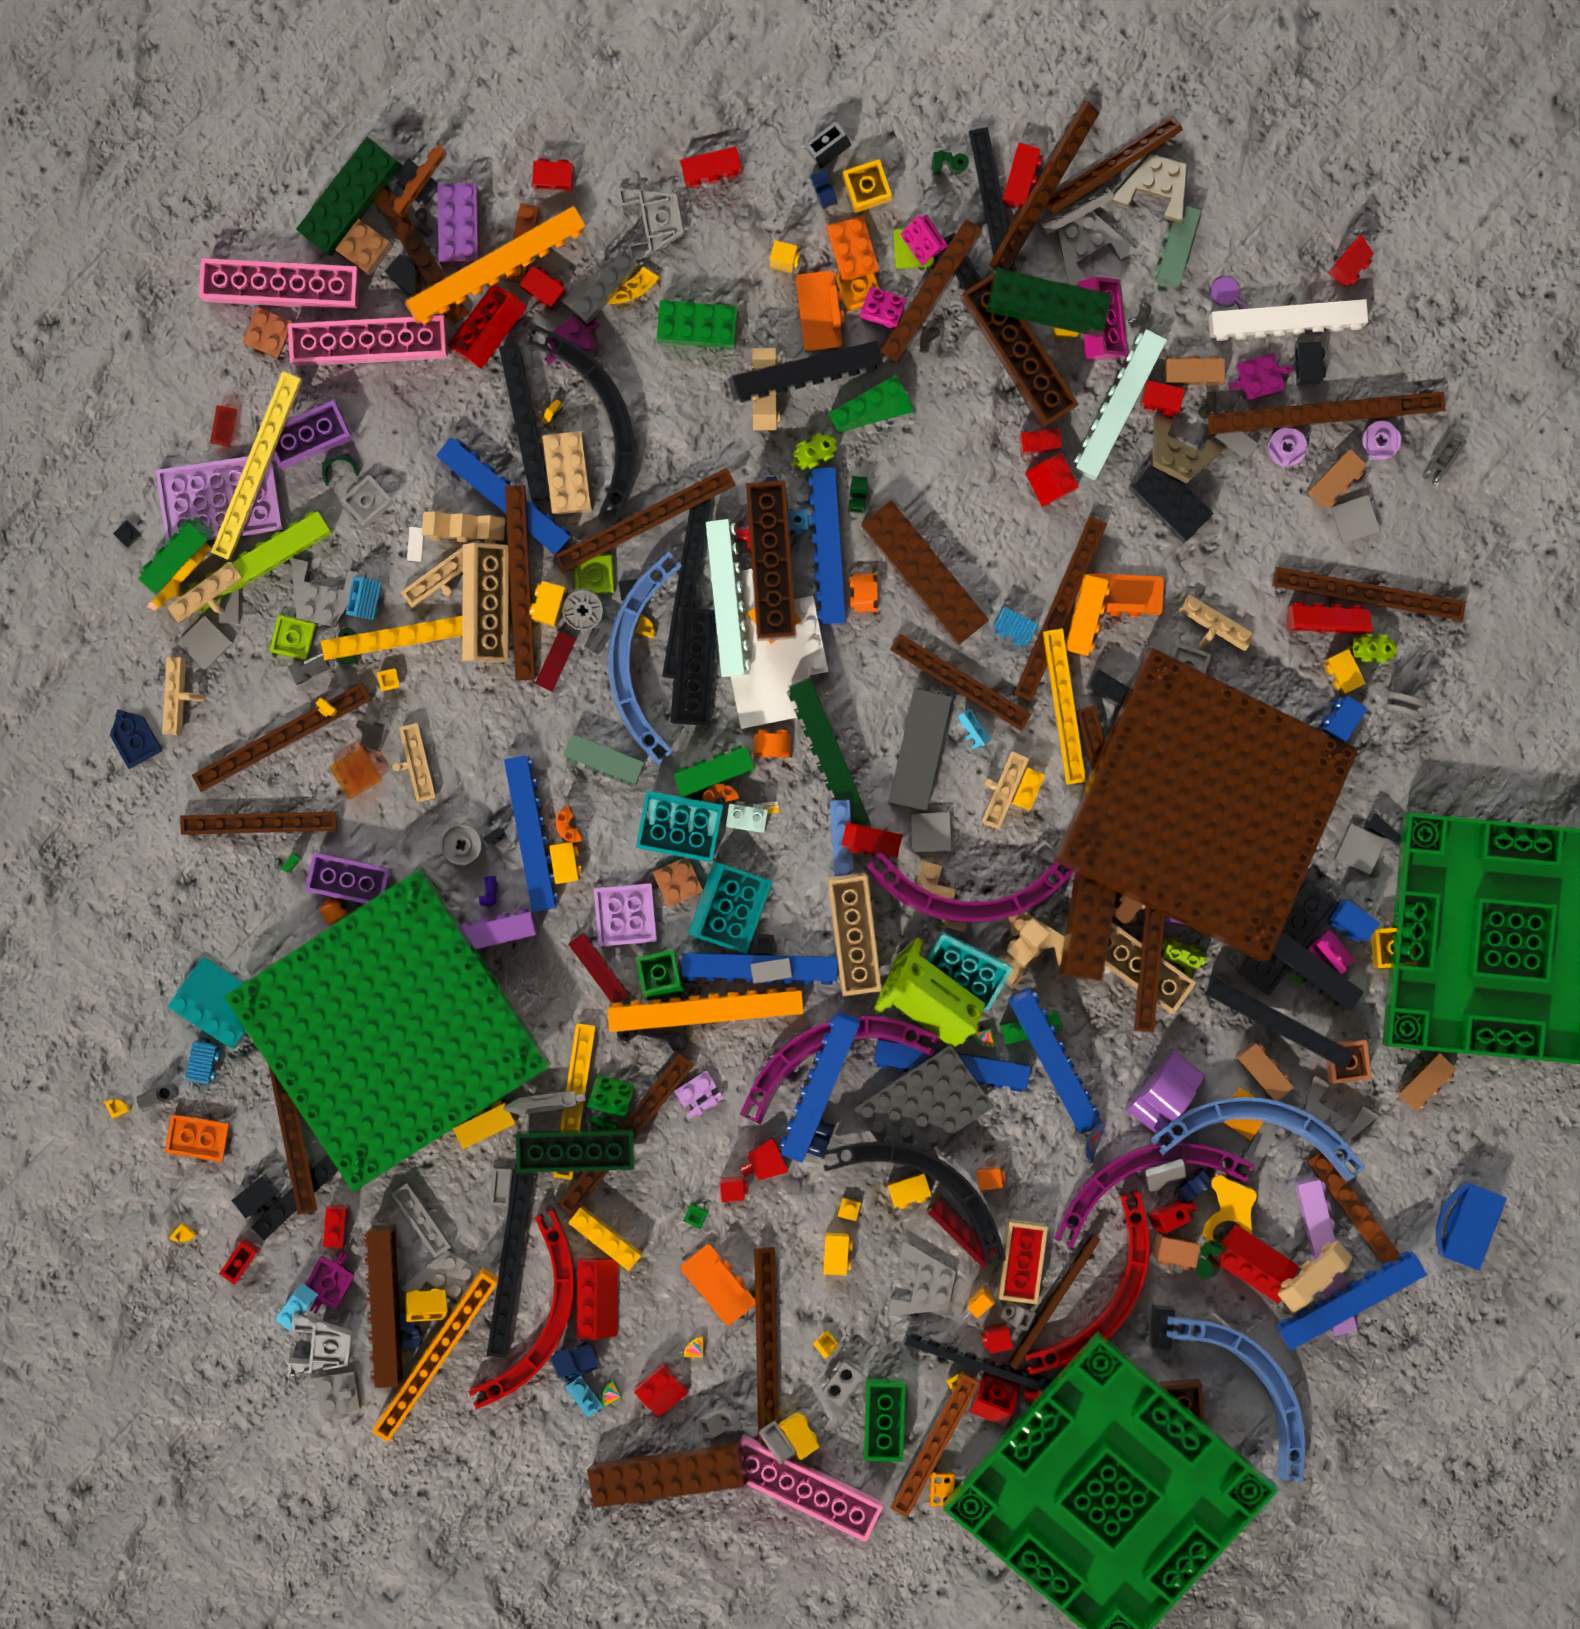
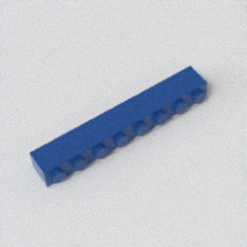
[436,438,571,555]
[808,467,846,625]
[504,755,559,912]
[682,952,838,985]
[1008,988,1100,1134]
[779,1011,860,1163]
[873,1039,1031,1092]
[1276,1251,1427,1351]

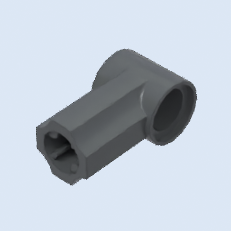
[584,614,614,655]
[288,653,330,685]
[136,1083,178,1112]

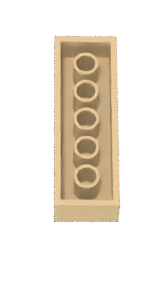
[462,543,509,663]
[827,873,881,996]
[1105,923,1196,1014]

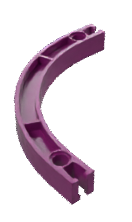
[864,852,1075,923]
[739,1016,940,1125]
[1054,1142,1255,1248]

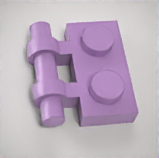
[674,1070,724,1119]

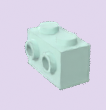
[726,801,768,833]

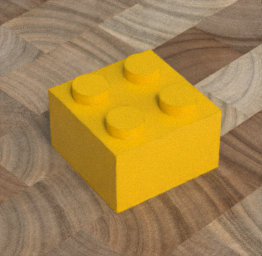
[842,159,892,213]
[530,581,568,628]
[1371,927,1417,968]

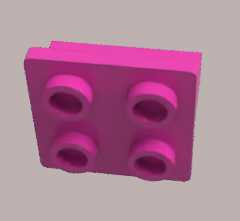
[901,214,948,265]
[860,287,906,329]
[1306,930,1354,975]

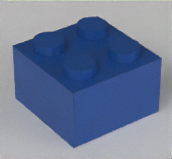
[1319,696,1368,742]
[1328,899,1380,943]

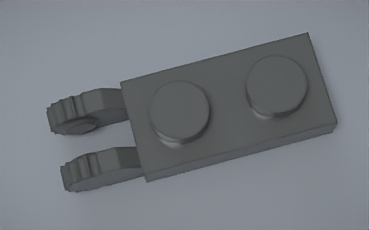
[1422,431,1467,486]

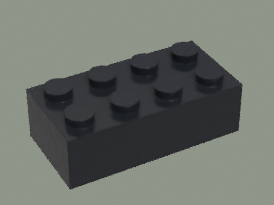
[1129,466,1214,543]

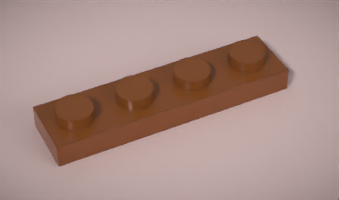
[393,145,447,217]
[505,203,540,283]

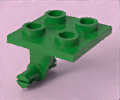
[587,1075,635,1129]

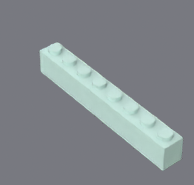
[1073,329,1167,480]
[706,519,751,677]

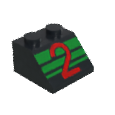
[384,254,421,298]

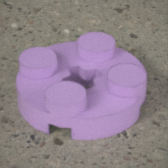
[1361,421,1401,460]
[1267,428,1307,467]

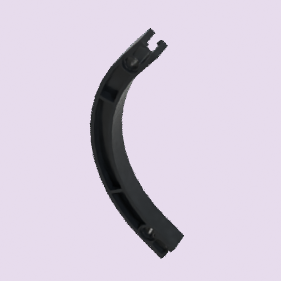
[527,324,635,525]
[819,1141,1006,1266]

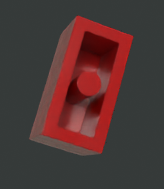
[532,158,574,191]
[519,266,566,311]
[1139,380,1185,416]
[1019,428,1062,456]
[720,1176,749,1203]
[323,1204,349,1248]
[219,1238,261,1285]
[981,1322,1013,1354]

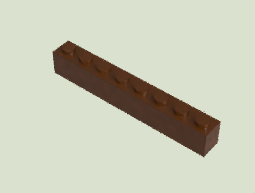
[880,219,983,365]

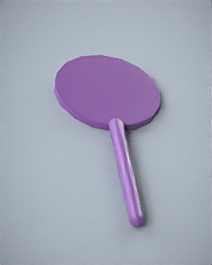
[1211,277,1248,309]

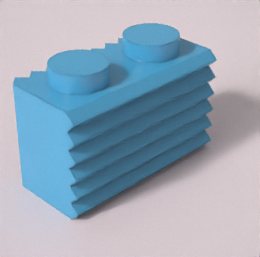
[345,577,382,620]
[993,607,1039,647]
[185,1040,221,1084]

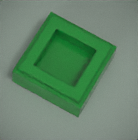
[281,853,302,873]
[683,1203,709,1229]

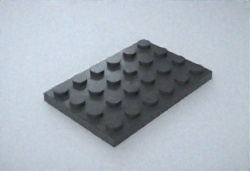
[854,1044,994,1170]

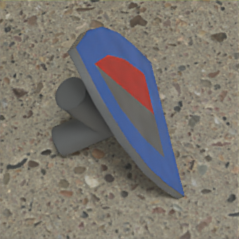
[1073,1123,1106,1160]

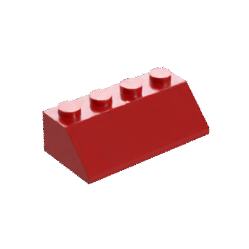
[448,284,527,369]
[1286,602,1372,634]
[1214,1224,1299,1304]
[577,1258,618,1340]

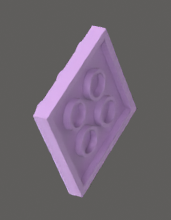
[594,883,657,946]

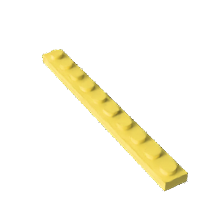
[211,371,303,560]

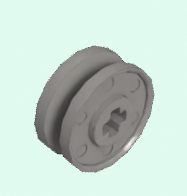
[562,588,604,631]
[1383,692,1428,720]
[441,825,483,865]

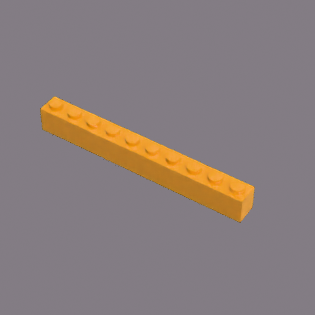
[405,206,586,324]
[607,986,803,1032]
[372,1267,499,1442]

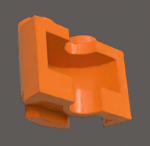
[850,573,878,612]
[753,730,792,758]
[701,784,740,803]
[555,805,583,842]

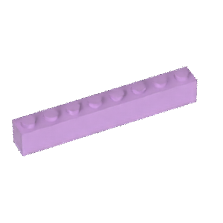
[1294,1177,1359,1336]

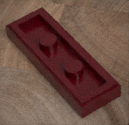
[535,631,577,692]

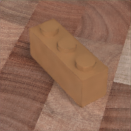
[1164,355,1225,385]
[1307,449,1367,509]
[1235,1042,1294,1101]
[1395,1052,1456,1111]

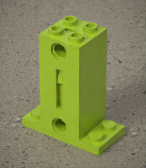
[874,937,985,1048]

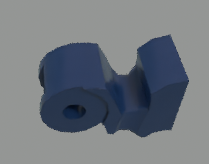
[809,169,838,210]
[807,1119,835,1158]
[1175,1168,1212,1204]
[399,1312,424,1350]

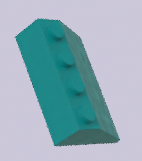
[636,790,723,862]
[688,861,773,954]
[926,932,1013,1011]
[167,957,247,1049]

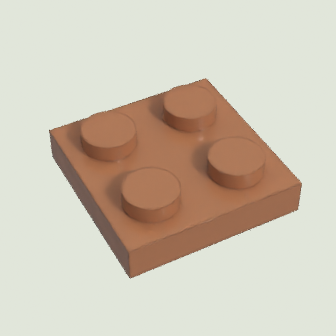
[242,307,293,359]
[652,857,703,907]

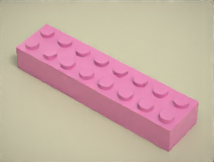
[199,258,360,310]
[288,315,449,367]
[739,1434,883,1542]

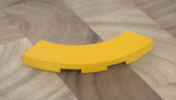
[607,266,660,304]

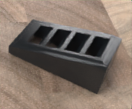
[1364,813,1401,843]

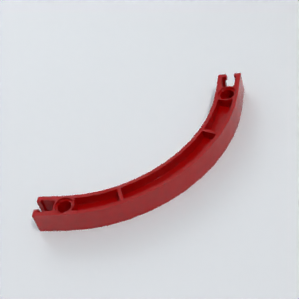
[1025,1190,1149,1374]
[468,1208,575,1410]

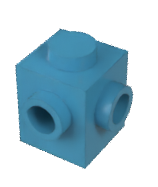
[787,510,811,535]

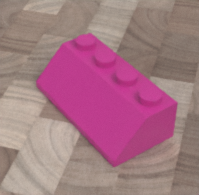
[1077,277,1128,360]

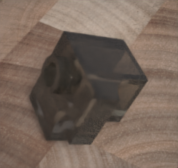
[356,720,388,752]

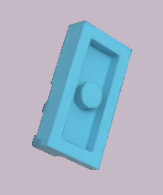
[958,708,992,749]
[565,1376,604,1417]

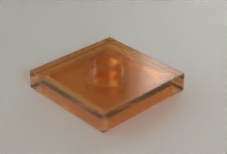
[329,747,383,800]

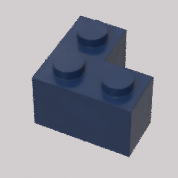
[550,1342,602,1382]

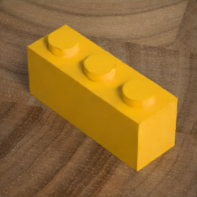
[453,1100,517,1149]

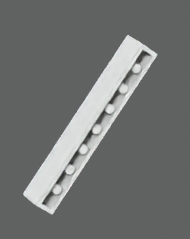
[1209,299,1368,341]

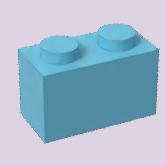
[275,1283,318,1331]

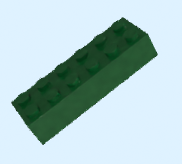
[296,136,402,257]
[986,268,1111,337]
[516,1128,635,1173]

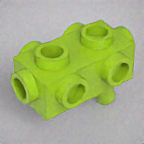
[792,433,837,470]
[1346,634,1397,663]
[1162,936,1207,978]

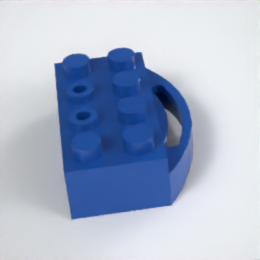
[1436,1181,1507,1271]

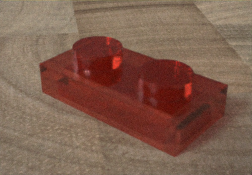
[210,405,237,448]

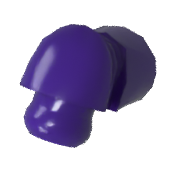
[479,876,498,907]

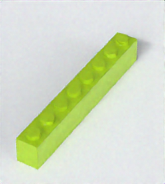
[184,511,332,613]

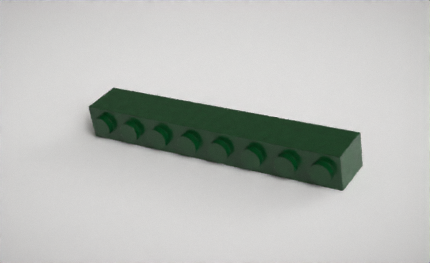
[787,677,870,826]

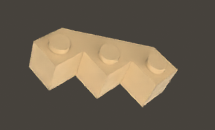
[752,348,780,430]
[422,511,505,544]
[917,861,967,932]
[1007,912,1065,966]
[1000,918,1051,989]
[1278,1240,1353,1312]

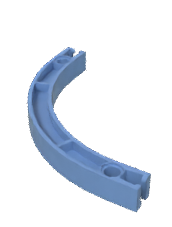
[608,552,682,765]
[1150,1097,1366,1182]
[1166,1317,1305,1481]

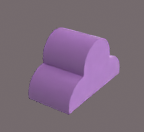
[1125,1049,1204,1134]

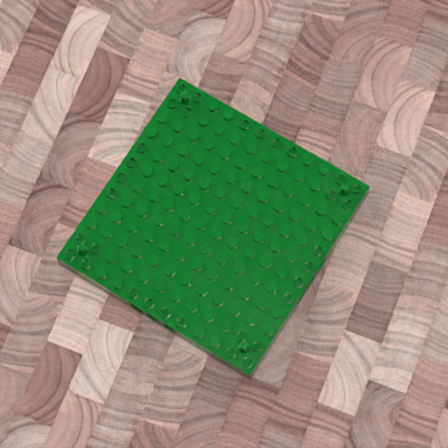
[1382,813,1580,1064]
[224,868,551,1192]
[943,1331,1278,1629]

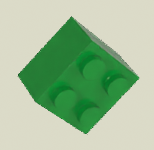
[636,949,685,1001]

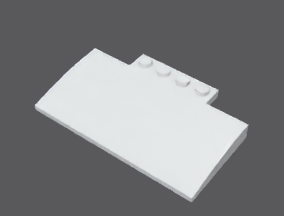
[711,569,828,729]

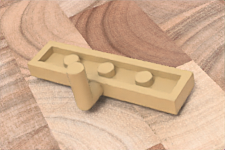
[400,547,463,608]
[167,562,243,624]
[1179,594,1255,651]
[162,657,205,735]
[392,723,437,803]
[981,751,1029,830]

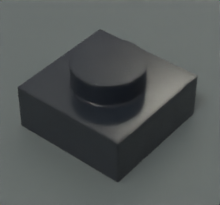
[113,520,142,548]
[618,579,638,601]
[483,827,505,845]
[754,933,774,954]

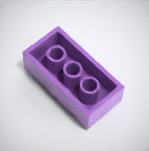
[437,183,480,267]
[273,400,353,470]
[305,852,393,904]
[460,908,539,949]

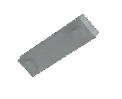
[1037,185,1115,235]
[391,1182,452,1258]

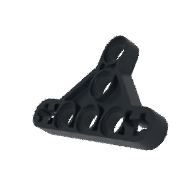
[617,982,699,1053]

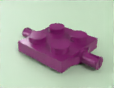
[544,314,600,369]
[1228,353,1293,402]
[305,1251,355,1314]

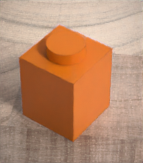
[976,1166,1005,1191]

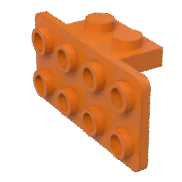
[796,271,844,352]
[1089,573,1164,617]
[680,1244,755,1326]

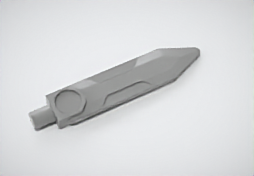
[504,1091,586,1115]
[1237,1122,1277,1185]

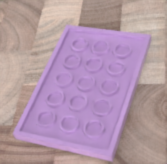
[155,456,283,542]

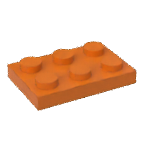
[826,216,879,282]
[165,1114,230,1162]

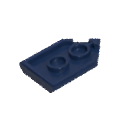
[110,709,163,769]

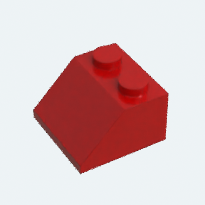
[1328,235,1374,287]
[1025,453,1079,507]
[634,1362,689,1417]
[969,1371,1020,1427]

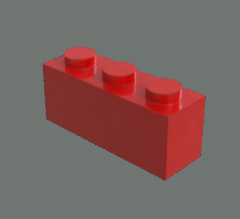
[1002,143,1043,208]
[680,146,742,188]
[841,823,902,860]

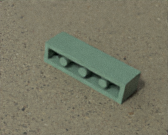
[1153,205,1201,288]
[563,734,645,786]

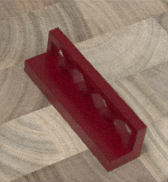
[568,933,630,1003]
[927,1196,995,1268]

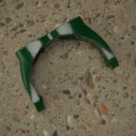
[321,454,359,486]

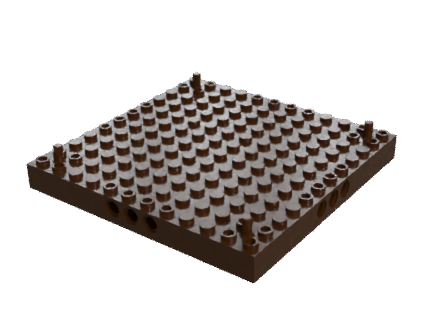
[1053,648,1359,962]

